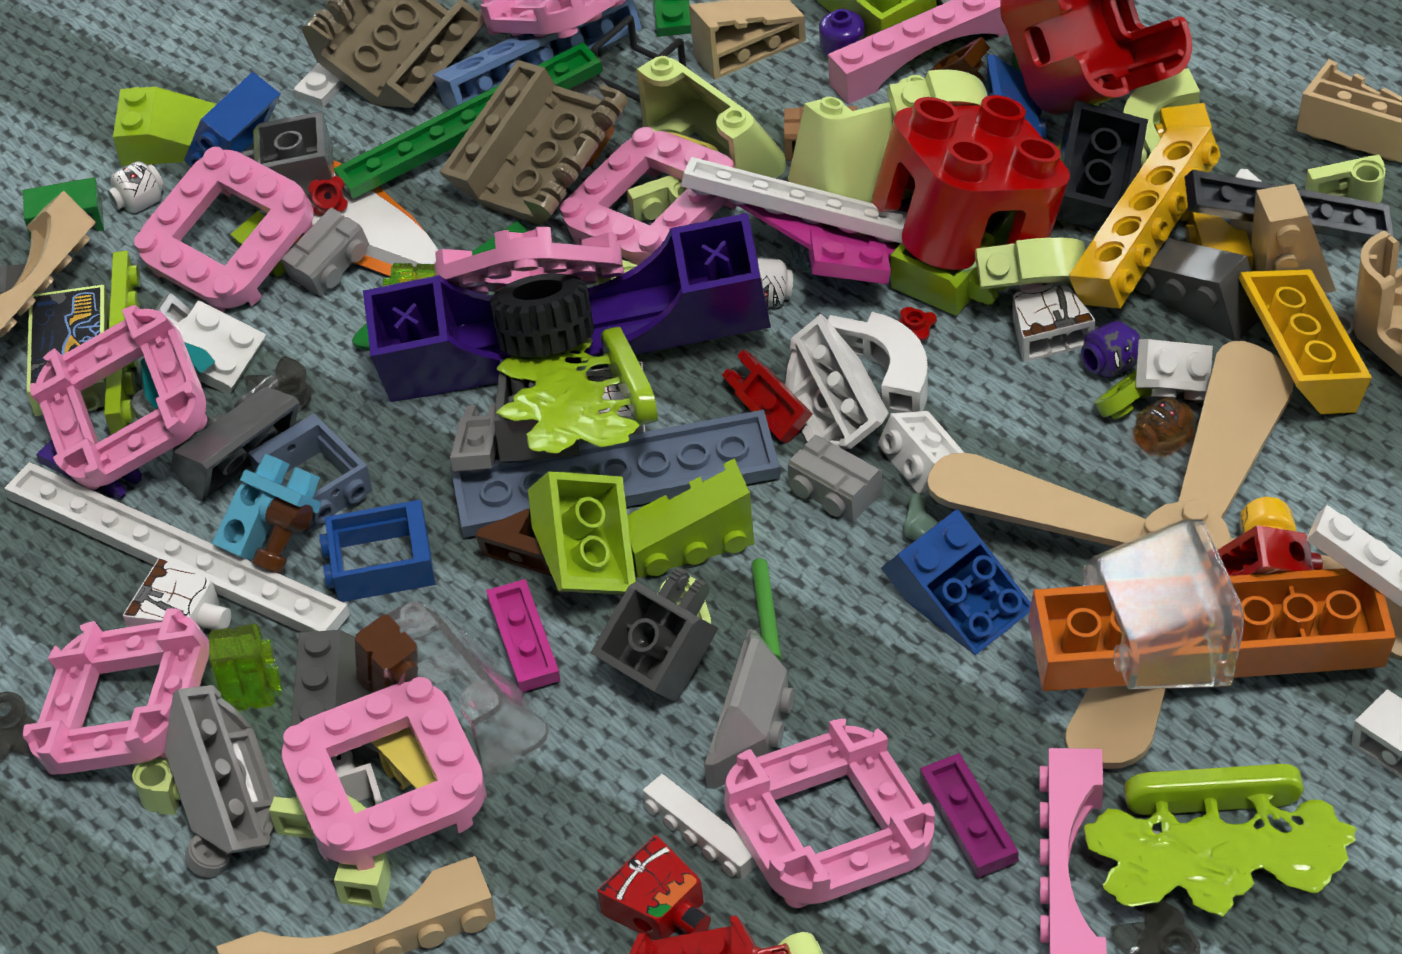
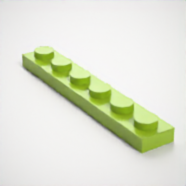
[104,250,141,435]

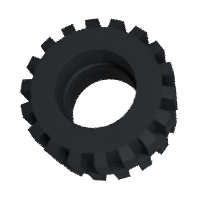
[490,273,595,357]

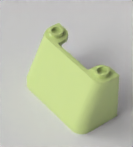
[637,56,786,178]
[788,75,925,204]

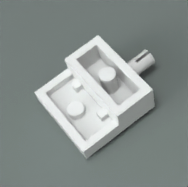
[167,300,266,394]

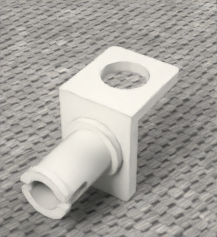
[330,750,383,805]

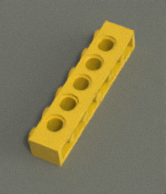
[1068,125,1221,308]

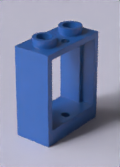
[184,71,281,167]
[319,500,436,602]

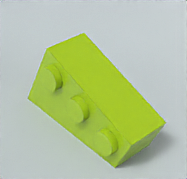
[627,458,755,578]

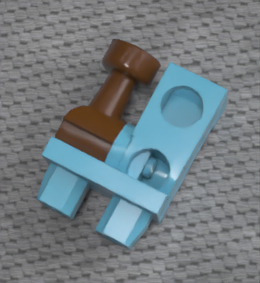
[212,453,322,574]

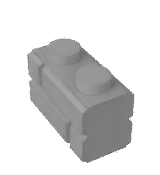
[281,207,370,297]
[788,434,883,521]

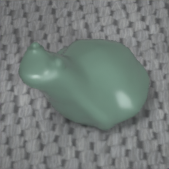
[904,492,938,541]

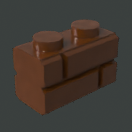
[355,614,419,693]

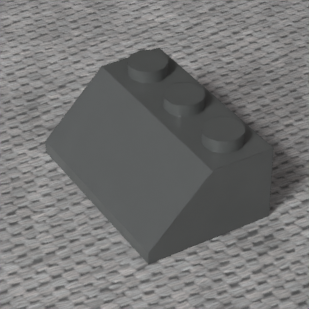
[171,386,300,501]
[291,630,380,760]

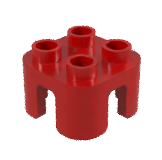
[1000,0,1192,115]
[872,95,1070,270]

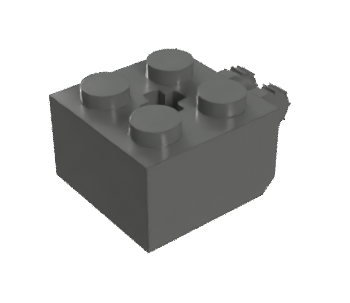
[241,111,334,195]
[590,567,719,702]

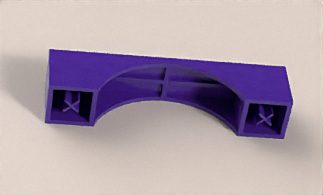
[363,213,771,402]

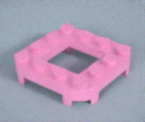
[480,0,626,38]
[560,127,737,265]
[134,147,313,312]
[434,227,624,294]
[30,305,207,490]
[23,608,211,775]
[282,677,487,871]
[724,719,935,908]

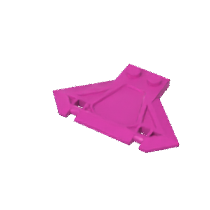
[734,203,910,284]

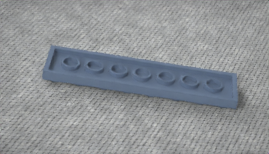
[451,410,781,538]

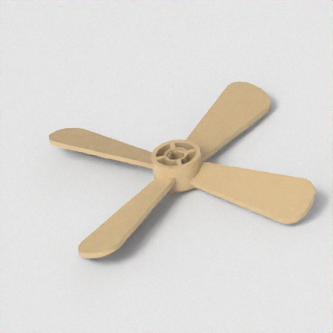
[927,341,1402,769]

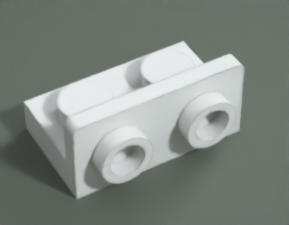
[1136,339,1213,401]
[878,411,964,493]

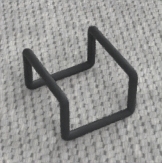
[591,15,686,102]

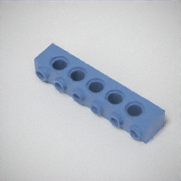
[432,0,642,109]

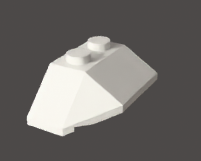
[785,314,889,449]

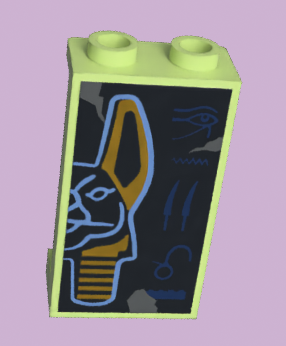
[27,285,110,416]

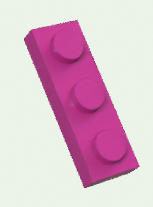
[486,579,561,693]

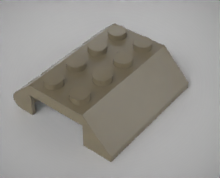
[302,0,485,108]
[439,60,629,225]

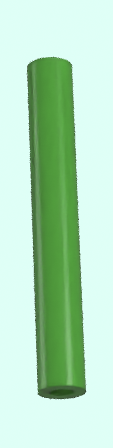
[751,558,782,662]

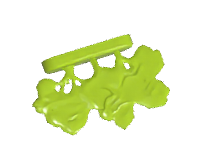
[496,326,658,454]
[1083,764,1357,917]

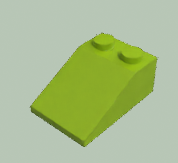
[113,87,216,166]
[528,471,636,595]

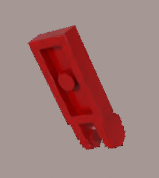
[722,350,813,443]

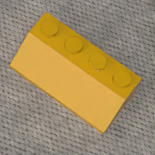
[1238,269,1372,414]

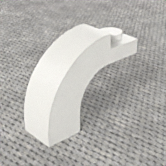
[828,312,928,413]

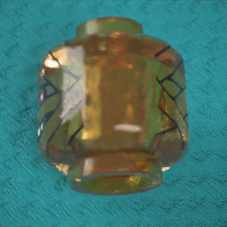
[1133,397,1195,456]

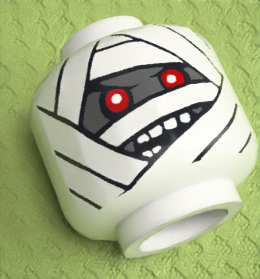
[107,161,165,214]
[758,258,793,308]

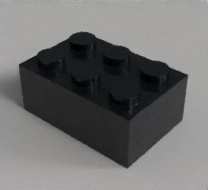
[1056,100,1148,231]

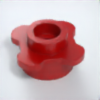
[308,176,348,216]
[899,307,937,341]

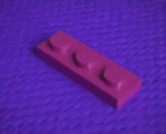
[920,753,1019,878]

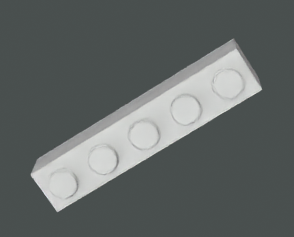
[643,774,758,880]

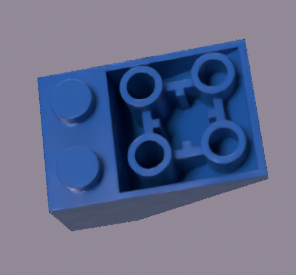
[881,509,1031,655]

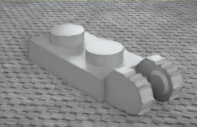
[450,403,498,473]

